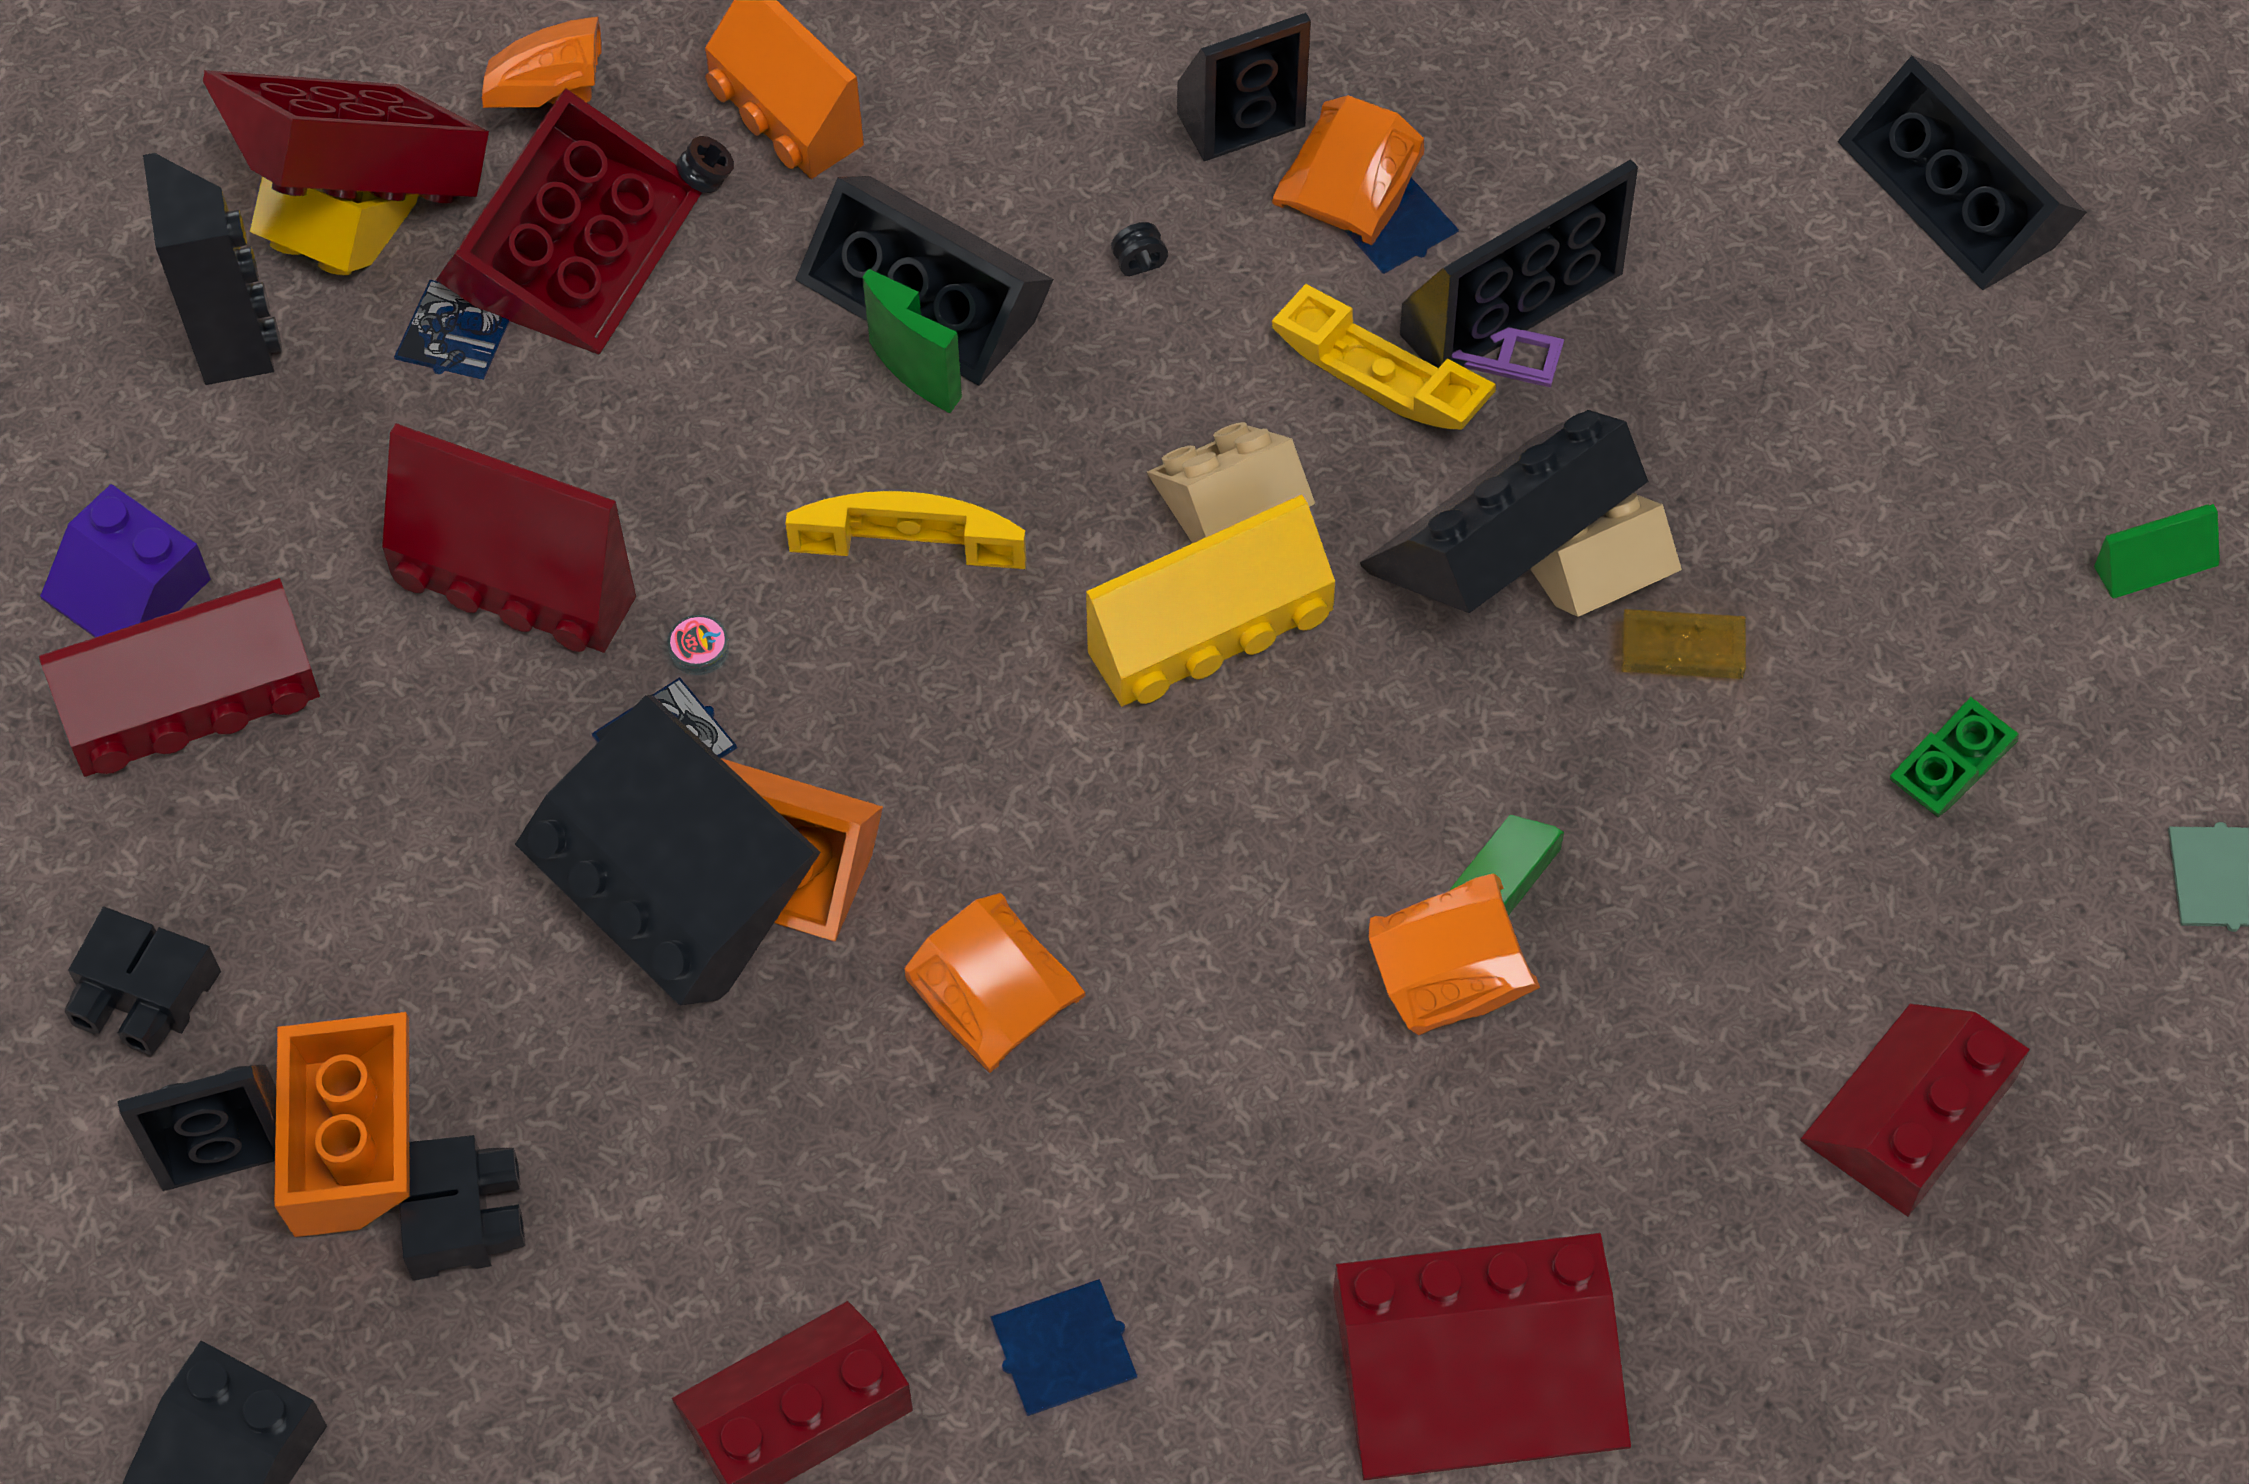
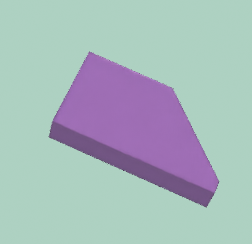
[1452,327,1564,388]

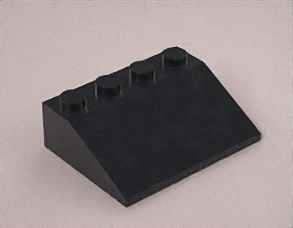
[1400,159,1638,368]
[1360,410,1649,613]
[515,695,821,1006]

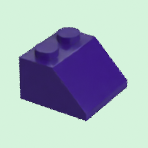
[40,484,211,637]

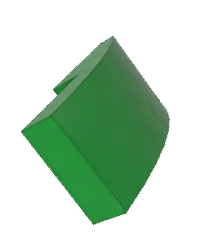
[1890,697,2019,817]

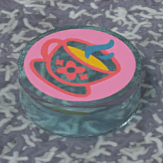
[667,615,729,675]

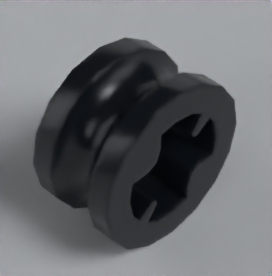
[677,136,734,193]
[1111,222,1168,277]

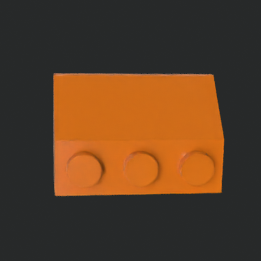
[705,0,864,179]
[721,758,883,942]
[274,1012,410,1237]

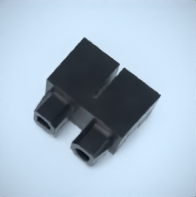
[64,906,221,1056]
[399,1135,526,1281]

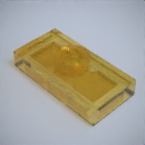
[1621,609,1746,679]

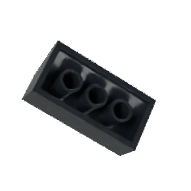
[1838,55,2087,290]
[143,153,282,385]
[795,176,1054,386]

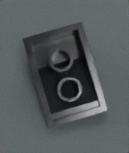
[1177,13,1311,162]
[118,1065,276,1191]
[122,1341,327,1484]

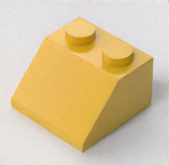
[250,177,419,275]

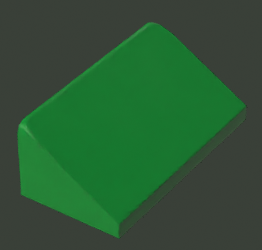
[2094,504,2220,599]
[1449,814,1564,916]

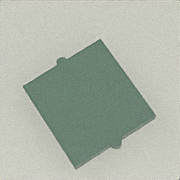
[2168,822,2249,932]

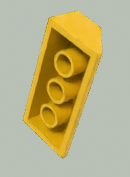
[1086,494,1335,707]

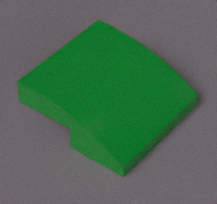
[863,269,962,413]

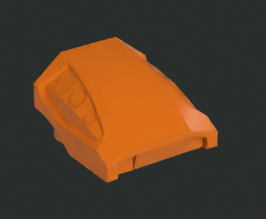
[482,16,602,108]
[1272,95,1424,245]
[1369,873,1540,1035]
[904,893,1085,1073]

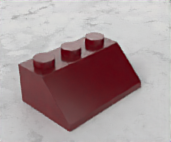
[1800,1003,2030,1217]
[672,1301,913,1484]

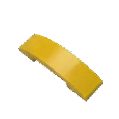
[1272,284,1496,430]
[785,491,1027,569]

